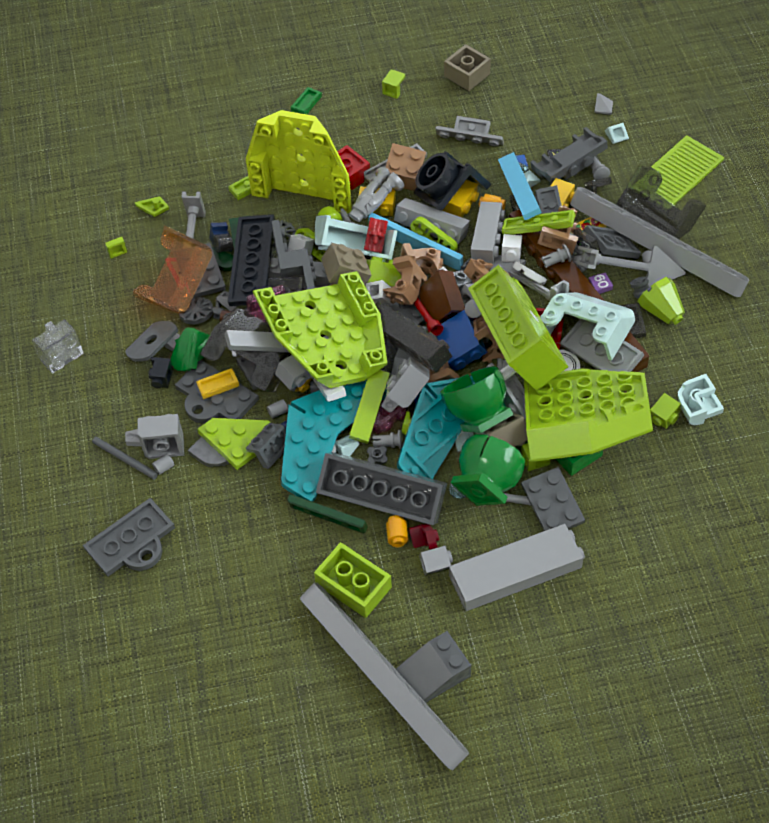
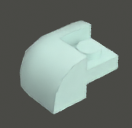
[678,374,724,425]

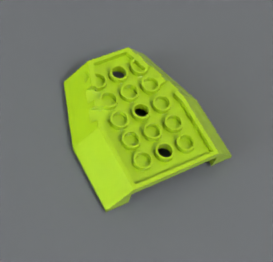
[253,271,387,388]
[524,369,653,462]

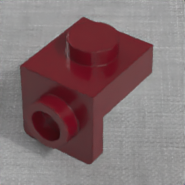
[409,523,439,550]

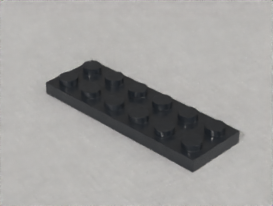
[228,214,275,307]

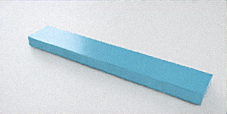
[498,152,542,220]
[368,213,463,271]

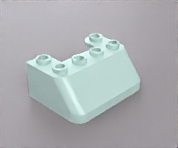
[315,215,397,262]
[540,292,635,360]

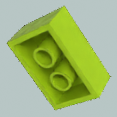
[314,542,392,618]

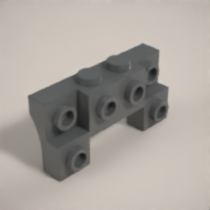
[530,127,608,184]

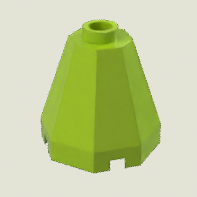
[637,277,685,325]

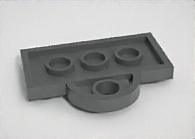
[175,360,259,423]
[83,498,175,577]

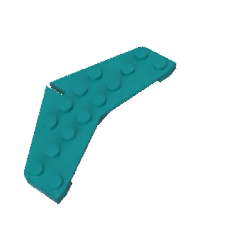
[397,376,506,479]
[281,379,387,502]

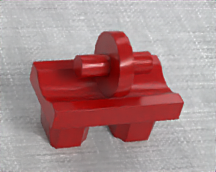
[364,217,388,253]

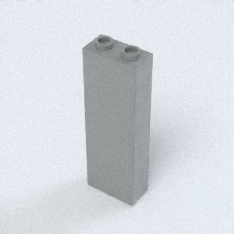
[449,524,585,611]

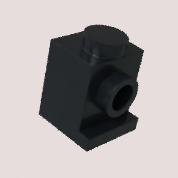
[149,357,173,388]

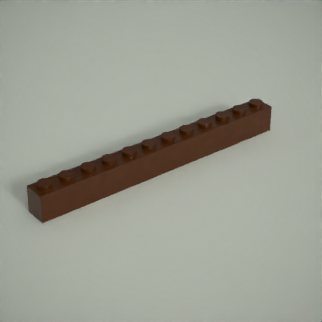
[509,209,649,372]

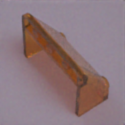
[133,226,212,313]

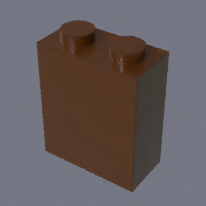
[419,269,465,324]

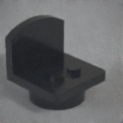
[414,151,491,211]

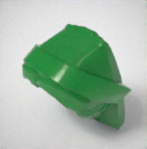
[171,327,214,372]

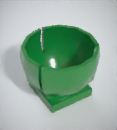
[440,366,514,433]
[451,434,525,506]

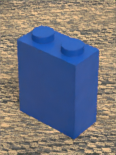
[436,310,488,371]

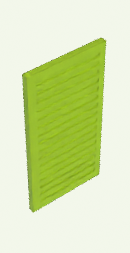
[629,135,725,211]

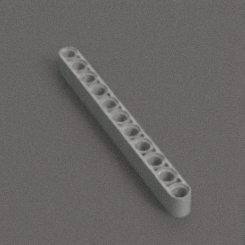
[570,187,749,297]
[300,582,469,770]

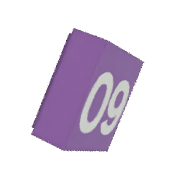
[588,272,613,294]

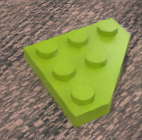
[198,418,271,470]

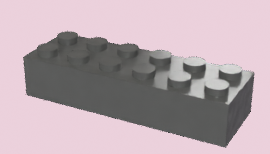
[316,452,447,525]

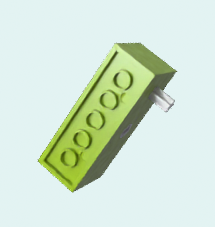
[468,265,568,391]

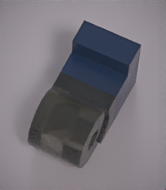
[209,222,233,253]

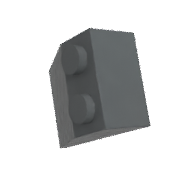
[396,631,471,703]

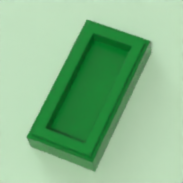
[290,87,322,115]

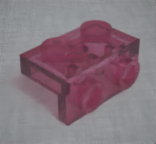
[373,400,408,435]

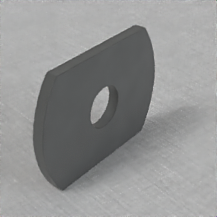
[125,321,178,361]

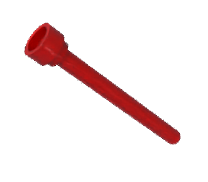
[413,297,443,337]

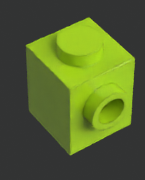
[650,393,681,429]

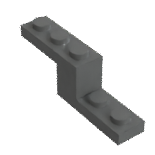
[272,220,317,307]

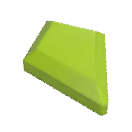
[135,196,169,217]

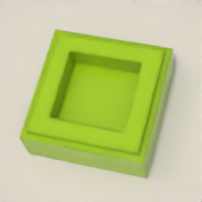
[105,237,127,259]

